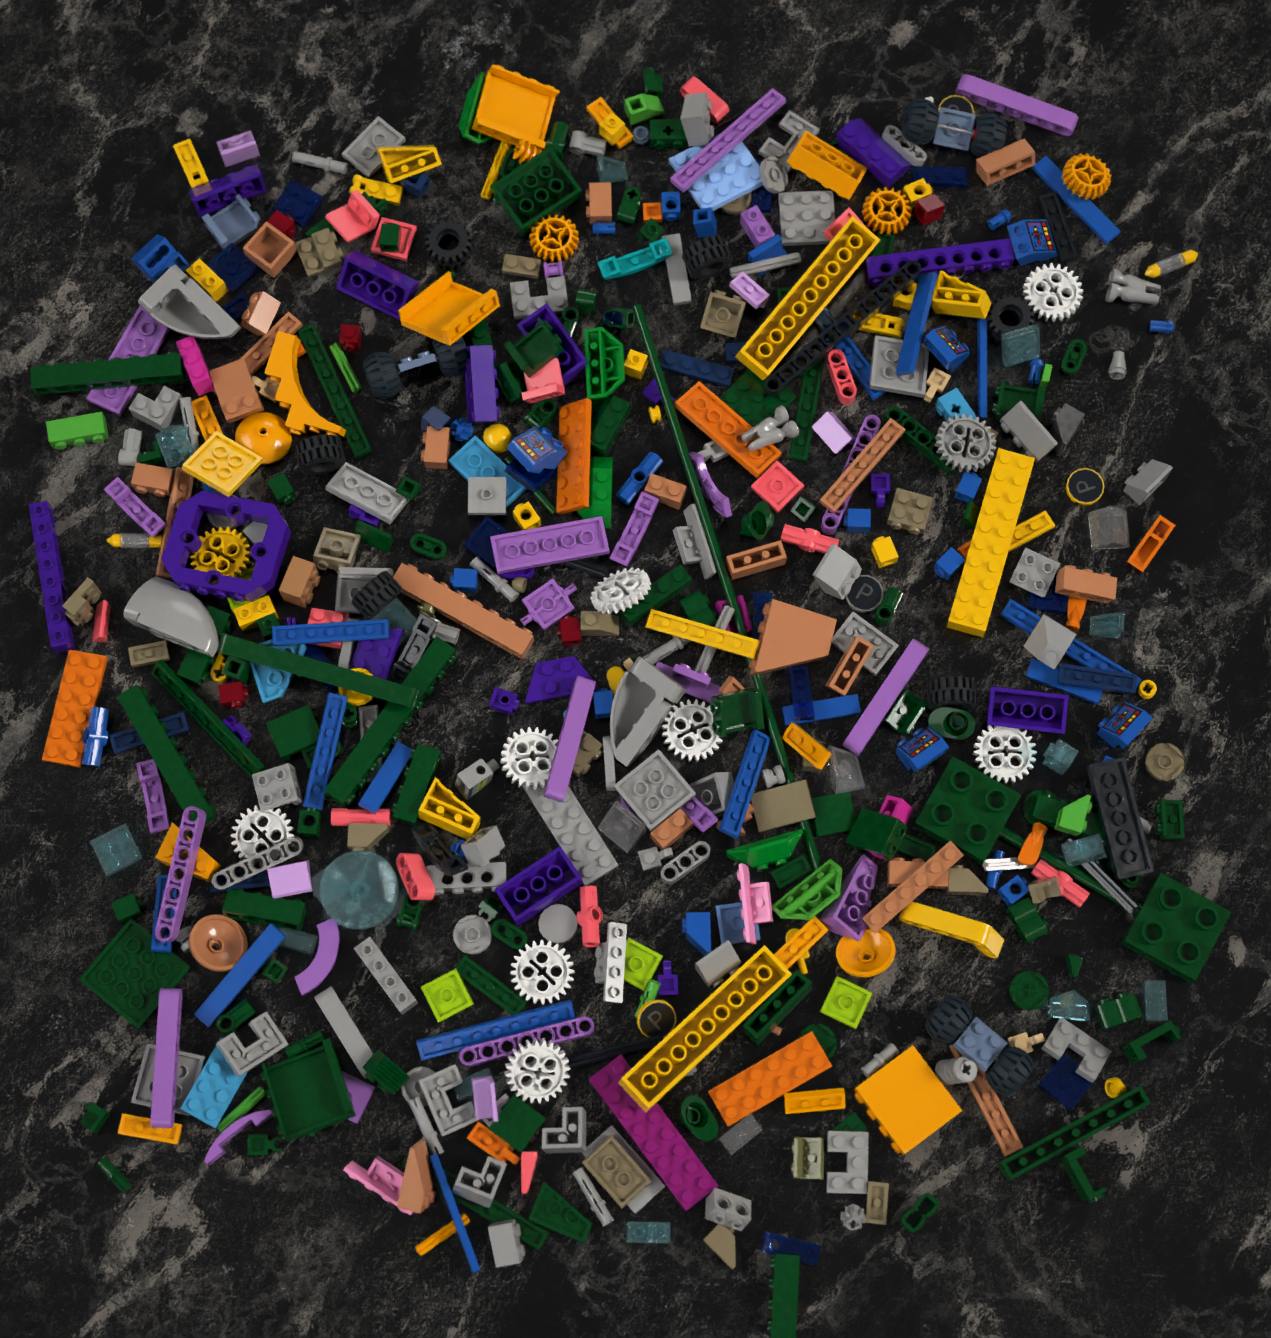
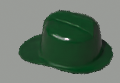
[740,501,774,540]
[928,707,975,739]
[679,1095,719,1141]

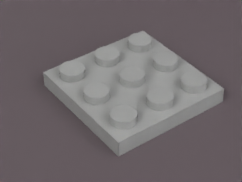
[778,190,835,246]
[869,335,929,398]
[614,749,696,831]
[131,1043,206,1116]

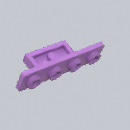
[655,662,721,704]

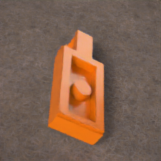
[467,1121,520,1165]

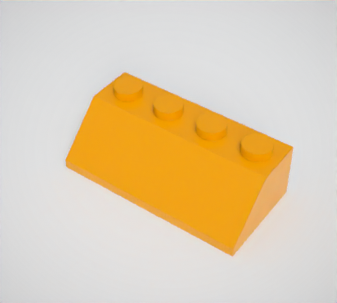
[787,130,867,200]

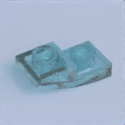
[627,1221,670,1243]

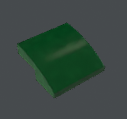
[811,792,856,837]
[489,1094,547,1153]

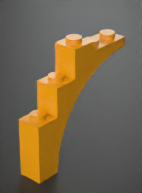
[264,331,346,437]

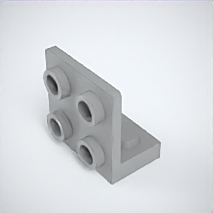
[1010,548,1060,598]
[252,763,303,812]

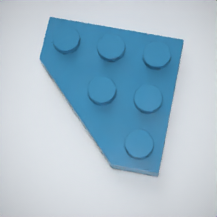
[250,639,307,703]

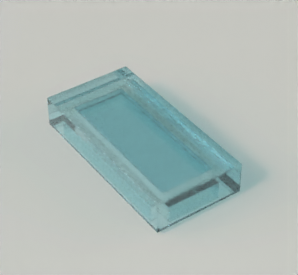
[1144,980,1168,1021]

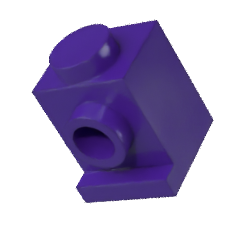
[489,687,520,716]

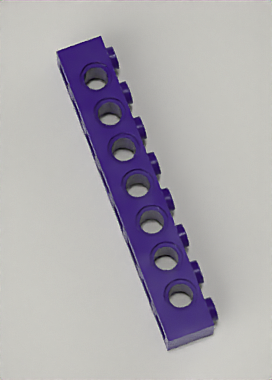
[864,238,1015,286]
[29,501,75,653]

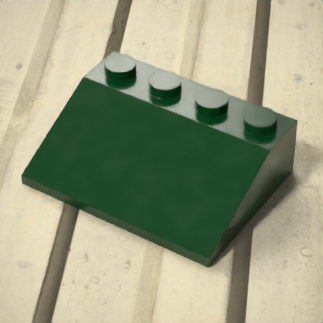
[490,147,582,237]

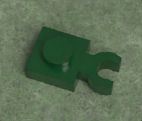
[247,1134,283,1156]

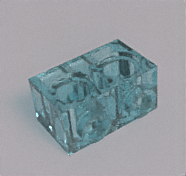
[155,425,194,469]
[1043,739,1079,775]

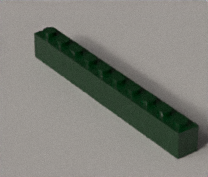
[324,636,457,808]

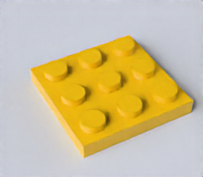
[182,431,263,497]

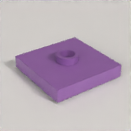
[342,1071,375,1124]

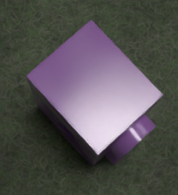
[740,205,775,248]

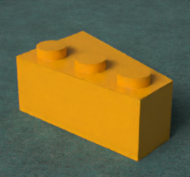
[155,822,222,883]

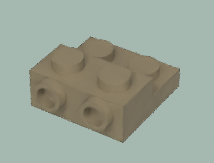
[295,228,344,278]
[700,290,747,338]
[887,488,933,535]
[313,527,361,573]
[63,577,102,626]
[556,730,604,777]

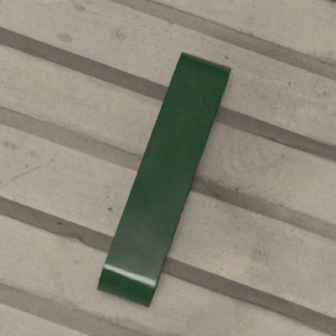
[885,406,959,475]

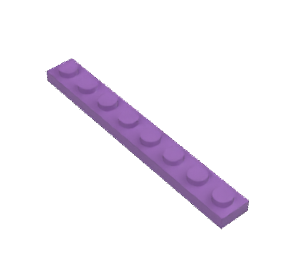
[670,88,786,192]

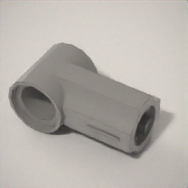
[569,131,607,157]
[118,428,142,467]
[430,617,460,646]

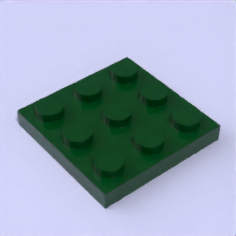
[719,368,797,427]

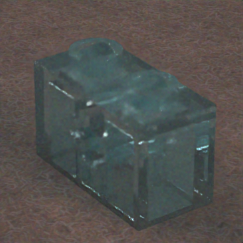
[1061,834,1107,867]

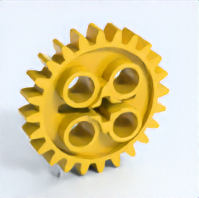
[190,526,251,585]

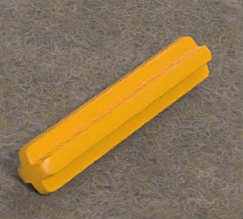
[415,1213,470,1256]

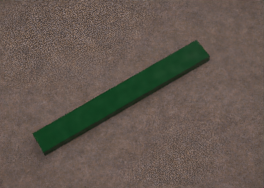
[297,323,372,459]
[151,659,265,779]
[401,1153,549,1251]

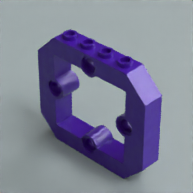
[161,491,291,602]

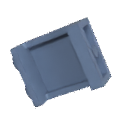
[202,194,261,252]

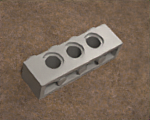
[427,862,507,895]
[354,937,418,1015]

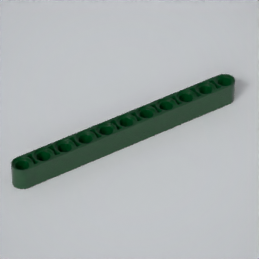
[216,633,420,708]

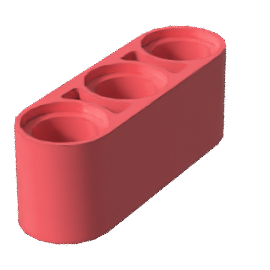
[679,76,730,123]
[827,349,857,405]
[396,853,435,901]

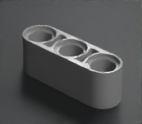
[661,841,710,885]

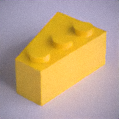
[376,145,442,183]
[931,270,991,319]
[418,777,480,840]

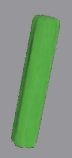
[330,343,361,392]
[217,1086,267,1133]

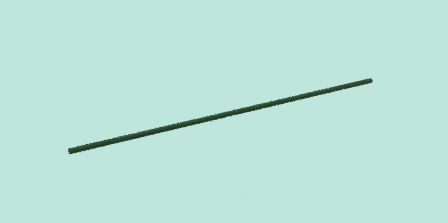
[632,304,822,871]

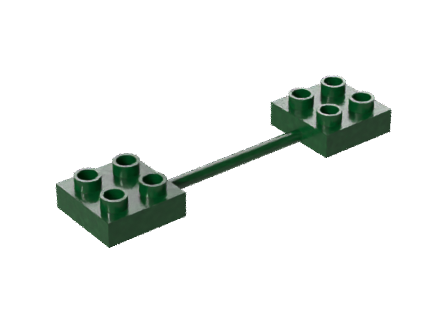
[913,756,1231,984]

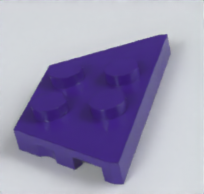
[349,628,404,699]
[525,656,599,705]

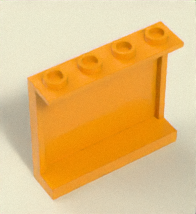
[472,65,559,151]
[398,271,500,346]
[854,1045,962,1155]

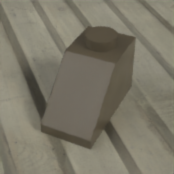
[580,611,619,636]
[347,823,389,853]
[946,865,988,896]
[703,1224,736,1270]

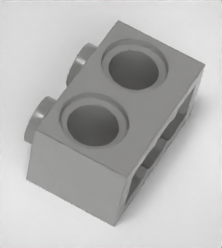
[705,1188,751,1231]

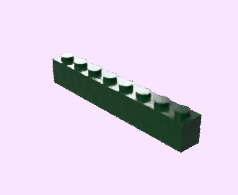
[30,352,184,395]
[117,685,217,826]
[997,1085,1151,1181]

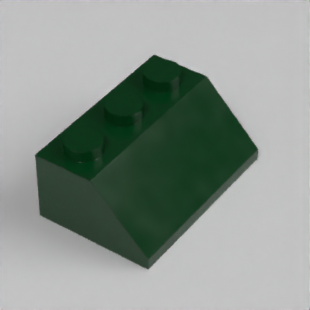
[590,395,630,457]

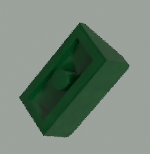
[355,520,394,553]

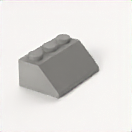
[1000,401,1058,463]

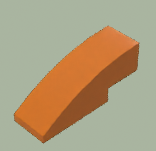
[1127,515,1176,572]

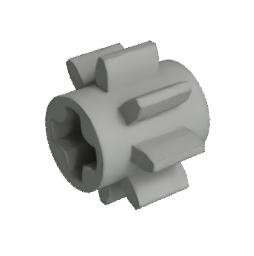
[841,1205,866,1230]

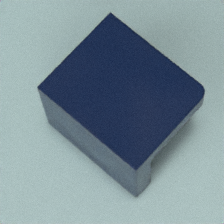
[401,172,430,198]
[421,406,451,432]

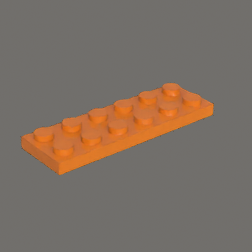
[674,381,782,478]
[556,398,592,515]
[42,650,108,768]
[708,1031,832,1127]

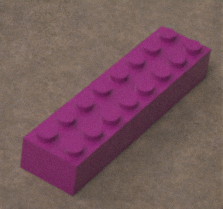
[589,1055,718,1212]

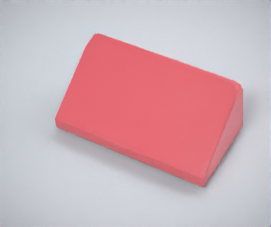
[92,600,111,642]

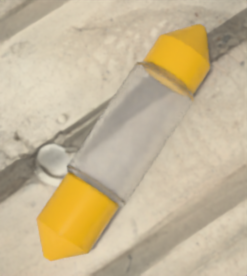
[1145,249,1198,278]
[107,533,163,549]

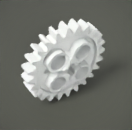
[1022,263,1083,322]
[590,567,651,614]
[661,699,723,762]
[973,725,1037,785]
[500,727,558,790]
[231,805,294,867]
[510,940,575,1005]
[505,1038,570,1103]

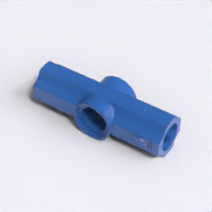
[616,452,663,505]
[82,707,109,767]

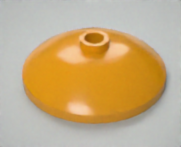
[235,412,292,464]
[836,926,896,977]

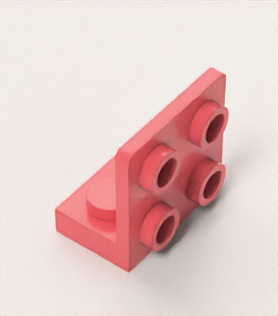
[325,190,380,242]
[522,358,565,403]

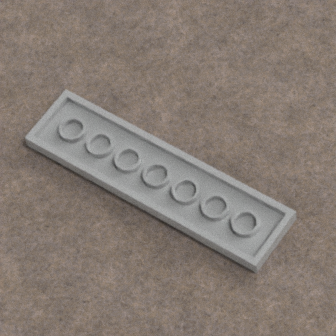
[504,745,618,886]

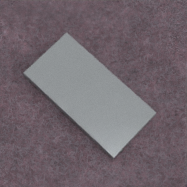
[325,462,409,525]
[582,1125,665,1214]

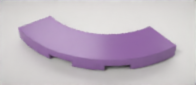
[689,452,732,518]
[295,917,340,996]

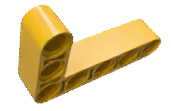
[898,902,1004,959]

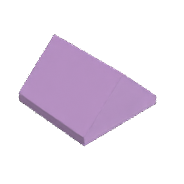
[217,130,260,167]
[267,860,312,899]

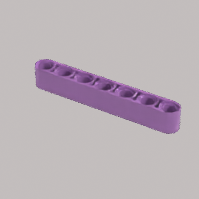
[955,74,1078,136]
[821,415,881,535]
[842,639,929,756]
[543,675,596,802]
[155,807,206,942]
[151,988,182,1128]
[459,1017,594,1067]

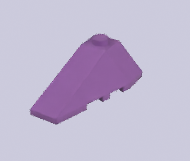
[819,855,878,941]

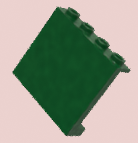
[260,1038,356,1142]

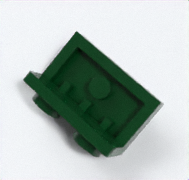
[883,689,928,734]
[1155,798,1185,840]

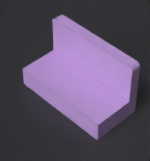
[729,272,770,309]
[812,411,856,453]
[472,1076,498,1122]

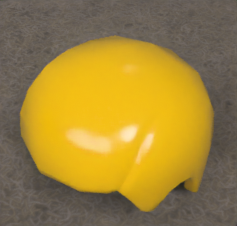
[483,423,512,454]

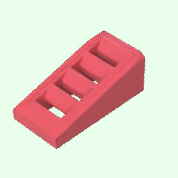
[521,1152,538,1194]

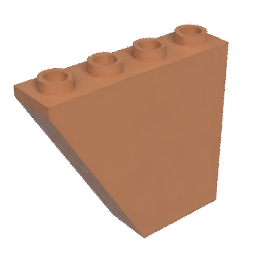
[749,599,837,676]

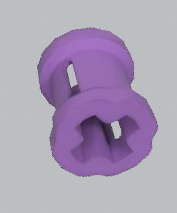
[543,260,563,278]

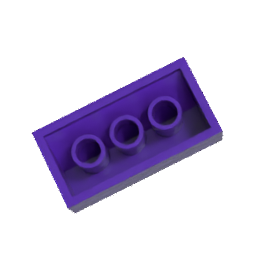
[836,118,913,189]
[189,165,267,217]
[336,251,419,320]
[517,303,588,387]
[465,345,500,424]
[987,686,1069,734]
[494,846,583,926]

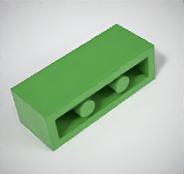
[46,412,109,450]

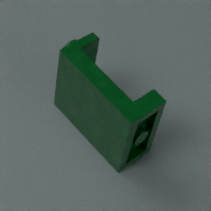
[504,318,564,378]
[496,361,527,404]
[991,380,1046,422]
[710,688,765,737]
[266,704,320,762]
[846,808,907,861]
[1122,1020,1181,1065]
[1059,1146,1107,1203]

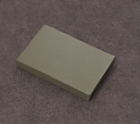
[751,779,816,833]
[581,1135,652,1209]

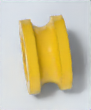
[649,405,662,423]
[1138,680,1157,699]

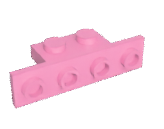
[737,864,773,944]
[343,1156,413,1215]

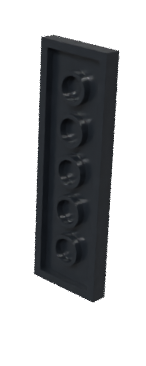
[1086,757,1154,880]

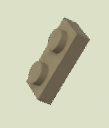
[502,254,541,279]
[128,640,170,668]
[866,1181,889,1225]

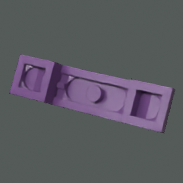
[104,477,166,538]
[610,491,659,567]
[136,759,170,834]
[679,796,718,832]
[204,1110,273,1165]

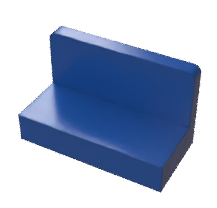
[747,234,788,277]

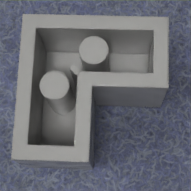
[681,92,714,147]
[129,386,182,433]
[542,1107,586,1153]
[452,1156,507,1208]

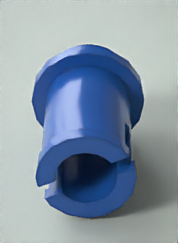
[987,209,1012,230]
[592,221,615,236]
[1150,320,1174,334]
[1028,359,1044,384]

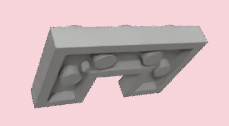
[759,110,819,173]
[510,276,568,319]
[831,612,899,676]
[216,1011,288,1077]
[1041,1017,1112,1083]
[418,1064,479,1137]
[826,1131,868,1194]

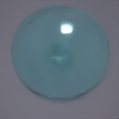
[320,851,399,930]

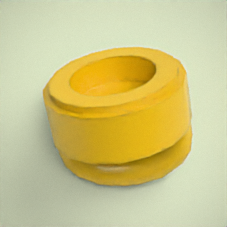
[1104,1077,1127,1098]

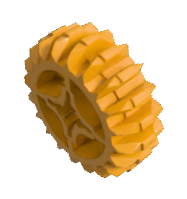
[1062,153,1111,201]
[862,187,912,235]
[530,214,579,263]

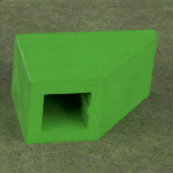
[624,94,664,125]
[1054,795,1092,836]

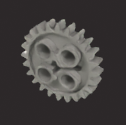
[935,413,996,473]

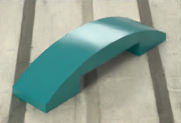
[597,238,673,279]

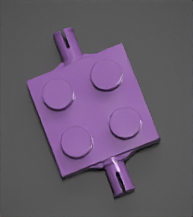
[520,579,577,631]

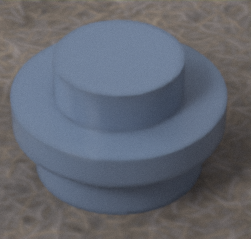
[632,126,650,144]

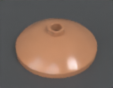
[189,915,248,972]

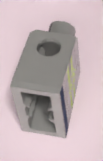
[455,758,499,800]

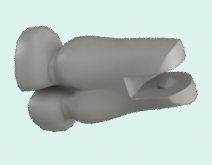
[1106,268,1161,304]
[741,406,799,452]

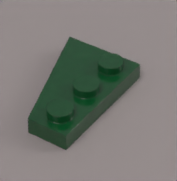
[528,1182,592,1243]

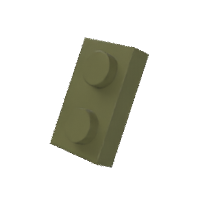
[791,1137,824,1180]

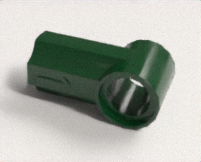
[544,121,569,159]
[575,288,597,317]
[560,306,579,338]
[874,587,903,627]
[216,999,256,1035]

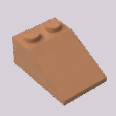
[209,358,264,424]
[397,1139,436,1214]

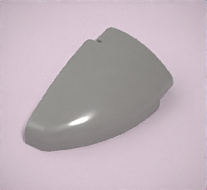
[138,265,241,339]
[123,576,219,657]
[610,656,687,767]

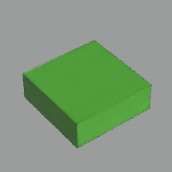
[1039,364,1053,388]

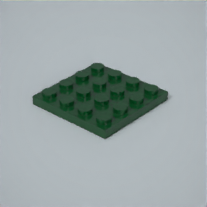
[79,918,192,1030]

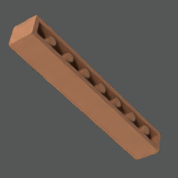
[393,563,534,660]

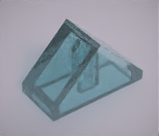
[597,155,628,183]
[1089,612,1125,638]
[1049,990,1090,1021]

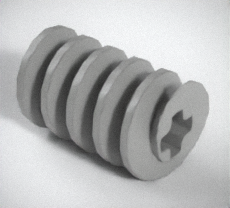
[935,1057,977,1085]

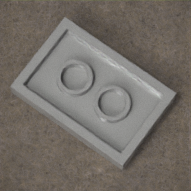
[342,116,406,178]

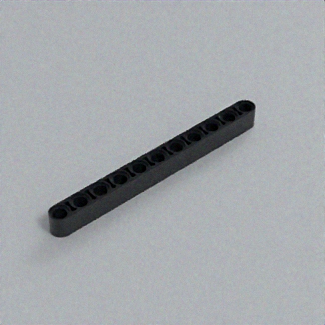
[764,260,921,397]

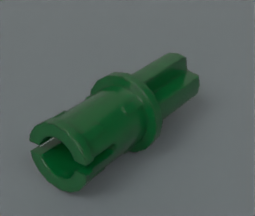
[284,1031,324,1059]
[97,1156,132,1193]

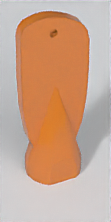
[1065,596,1086,632]
[1017,822,1048,866]

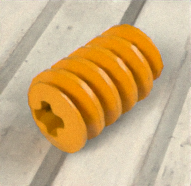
[512,139,542,164]

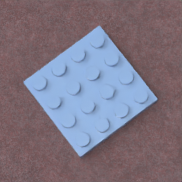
[669,133,763,211]

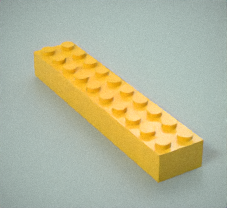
[735,216,880,380]
[947,448,1035,638]
[618,945,792,1113]

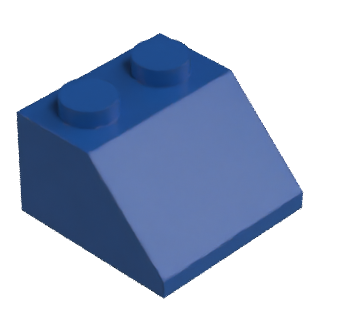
[682,912,711,956]

